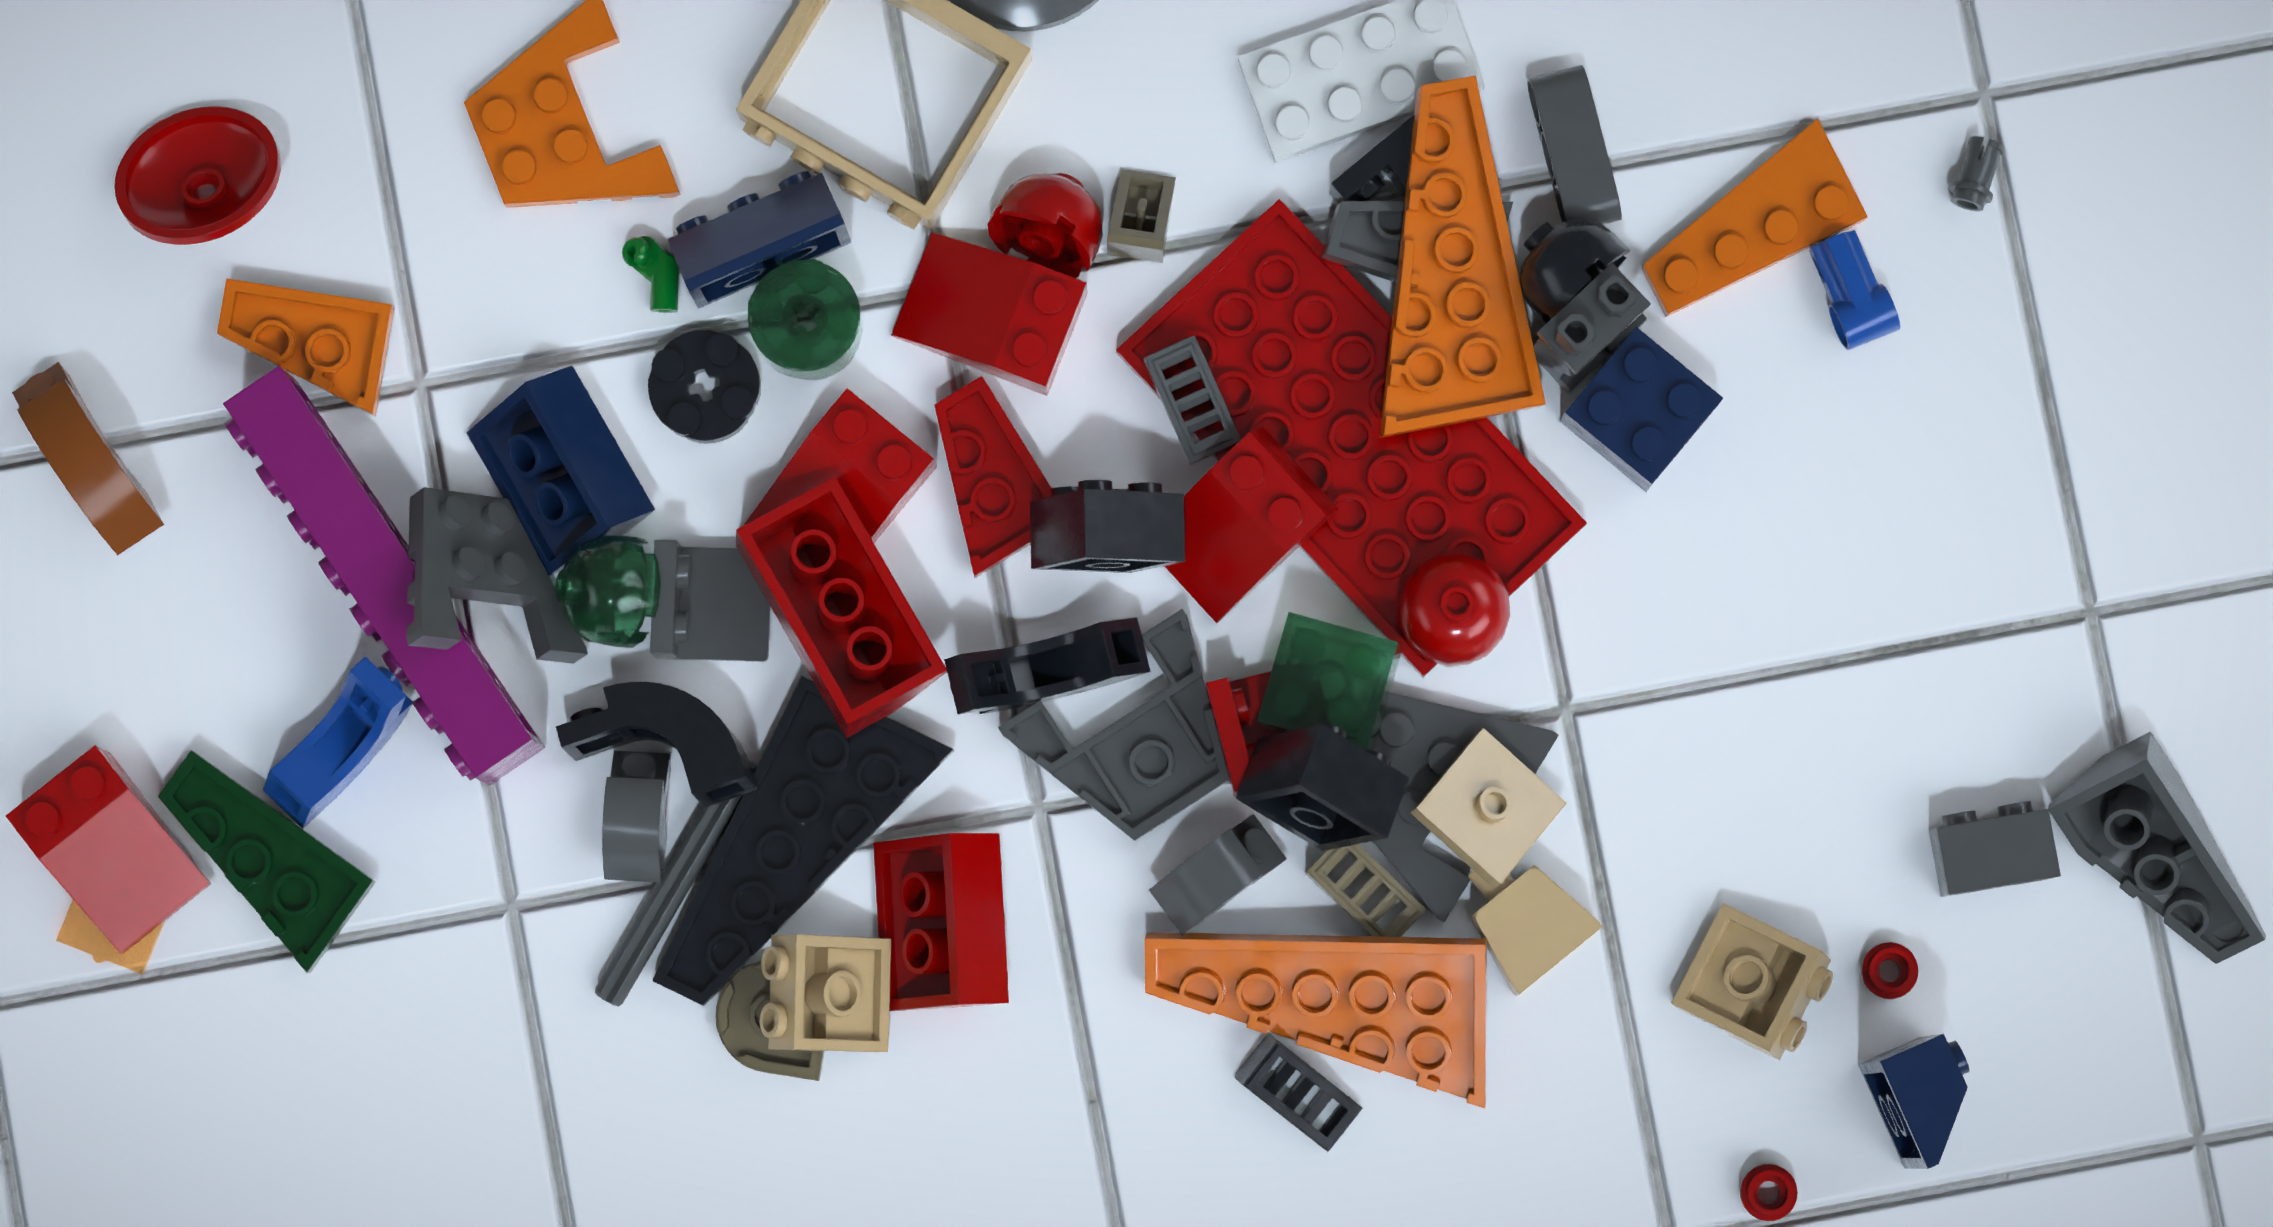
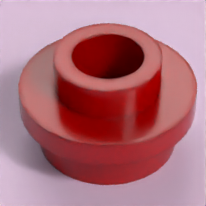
[1861,942,1918,999]
[1740,1164,1798,1221]

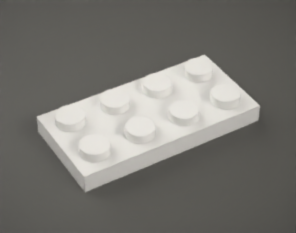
[1238,0,1485,163]

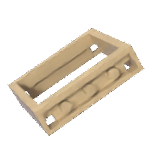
[736,0,1032,230]

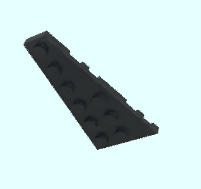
[652,676,955,1006]

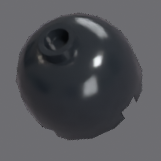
[1520,218,1630,324]

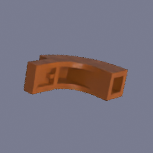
[12,362,164,556]

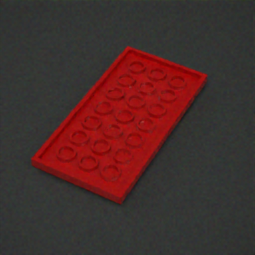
[1116,199,1587,678]

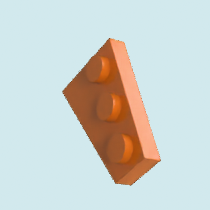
[217,278,395,417]

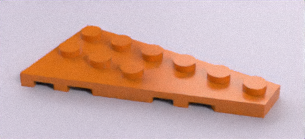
[1379,75,1546,438]
[1144,932,1487,1109]

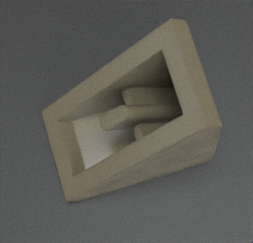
[1107,169,1176,263]

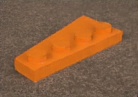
[1641,118,1868,317]

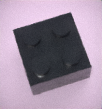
[1030,480,1185,573]
[1235,722,1409,851]

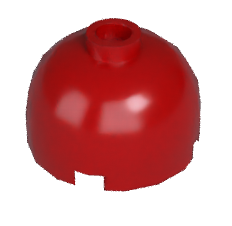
[987,173,1103,278]
[1397,553,1511,667]

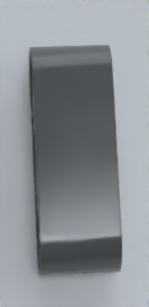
[1527,65,1622,224]

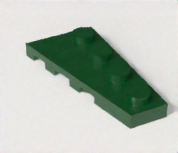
[158,751,377,974]

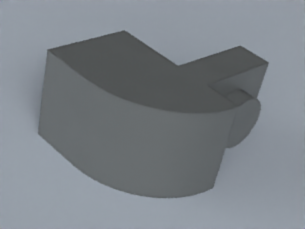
[602,750,671,882]
[1149,814,1287,935]

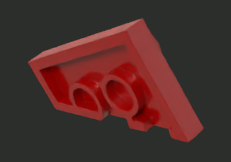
[934,376,1051,578]

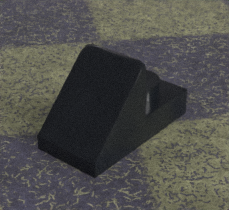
[1329,115,1414,204]

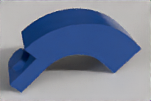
[263,656,413,829]

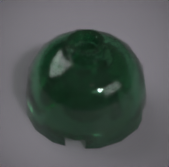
[555,535,661,648]

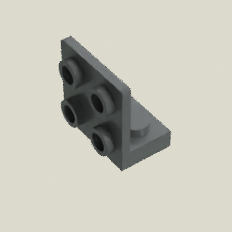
[650,540,771,662]

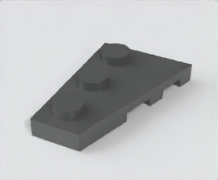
[1321,201,1513,283]

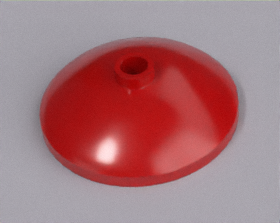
[114,106,281,245]

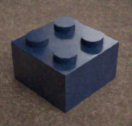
[1560,327,1723,492]

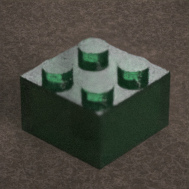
[1257,612,1402,750]

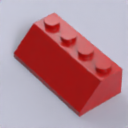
[736,477,947,738]

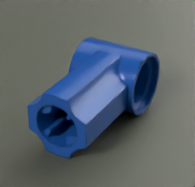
[1809,230,1901,350]

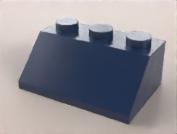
[667,171,852,309]
[466,365,655,576]
[1858,1034,1970,1169]

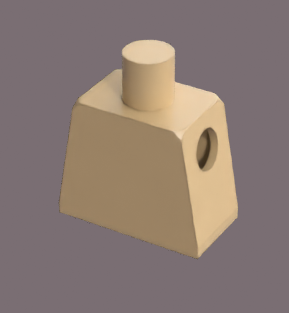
[1467,865,1603,996]

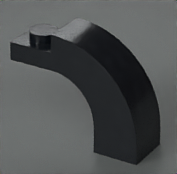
[944,617,1151,715]
[555,682,758,808]

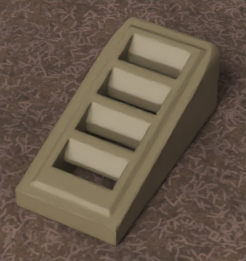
[1305,844,1427,937]

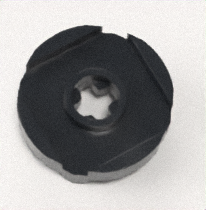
[648,330,761,444]

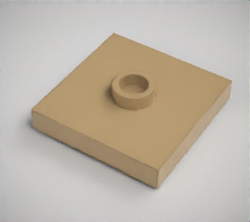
[1410,728,1567,888]

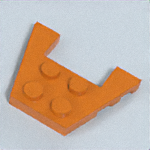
[464,0,681,208]

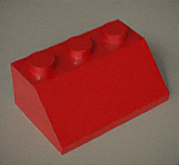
[873,833,1009,1011]

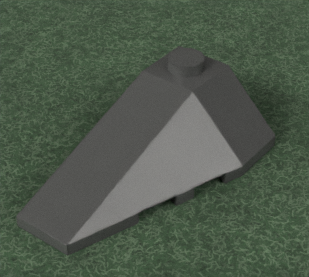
[2048,731,2266,964]

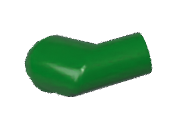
[622,236,679,313]

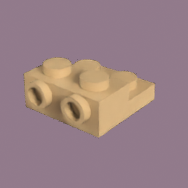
[1671,903,1833,1061]
[760,934,891,1053]

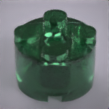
[748,259,864,380]

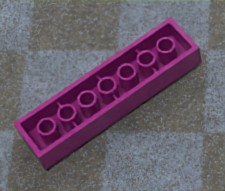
[223,365,545,786]

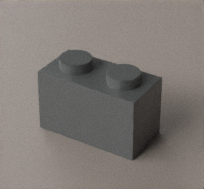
[1929,801,2061,897]

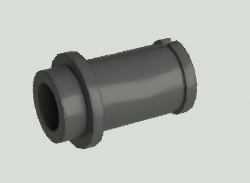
[1949,136,2004,212]

